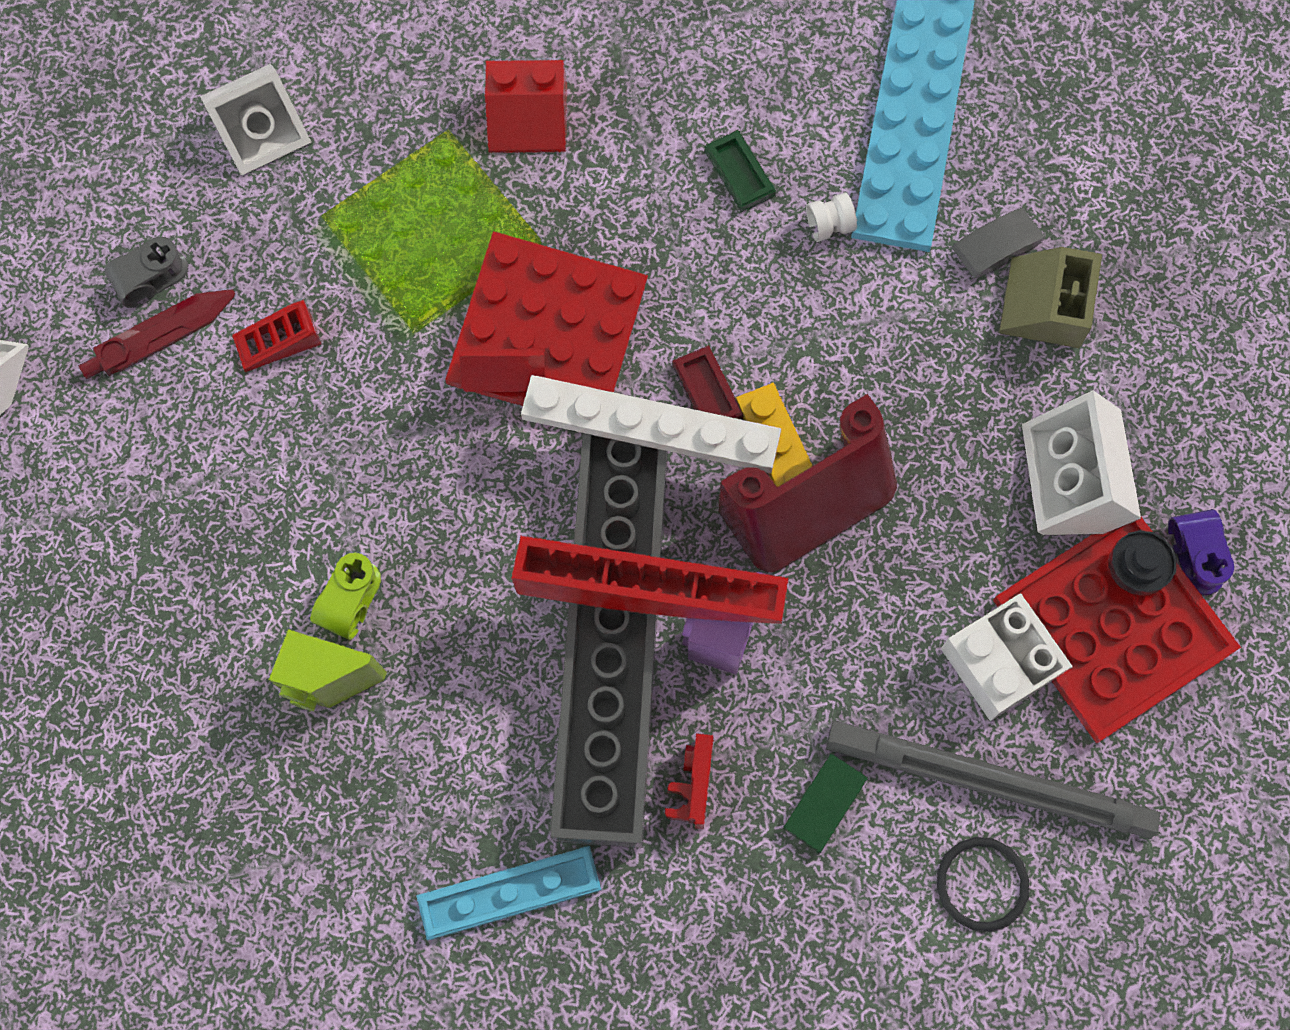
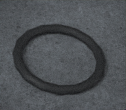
[937,837,1029,932]

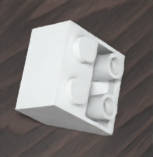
[941,593,1073,721]

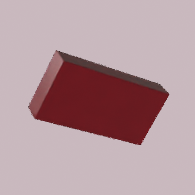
[672,345,743,419]

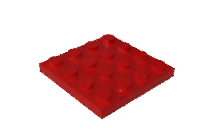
[445,231,648,406]
[993,517,1241,744]

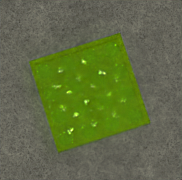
[321,129,542,335]

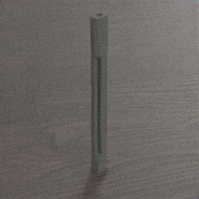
[825,720,1161,839]

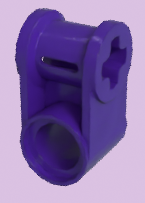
[1168,509,1235,595]

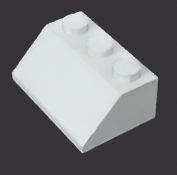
[1022,390,1141,535]

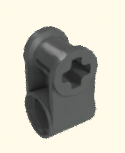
[104,237,189,308]

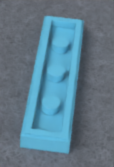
[416,846,602,941]

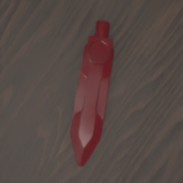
[78,289,235,379]

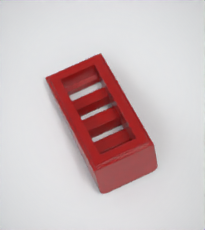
[232,300,322,372]

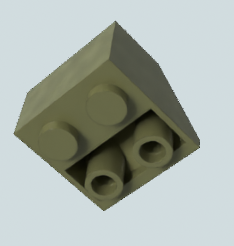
[999,247,1102,348]

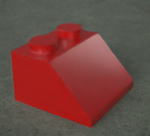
[485,60,567,153]

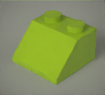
[269,629,387,711]

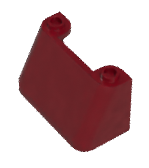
[718,394,897,572]

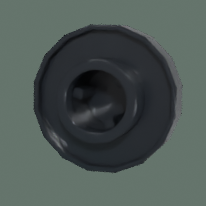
[1108,530,1177,596]

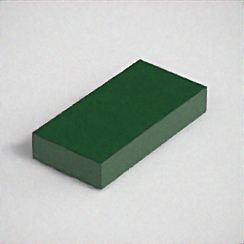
[704,130,776,213]
[782,753,868,854]

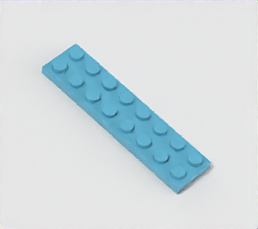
[851,0,975,252]

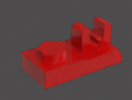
[665,733,714,829]

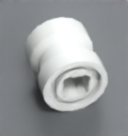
[806,193,857,242]

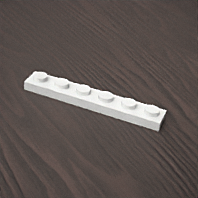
[521,375,781,473]

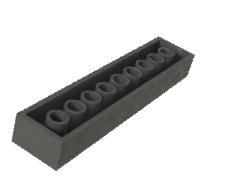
[550,433,668,848]

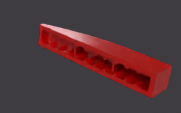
[511,536,789,624]

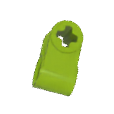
[310,552,381,640]

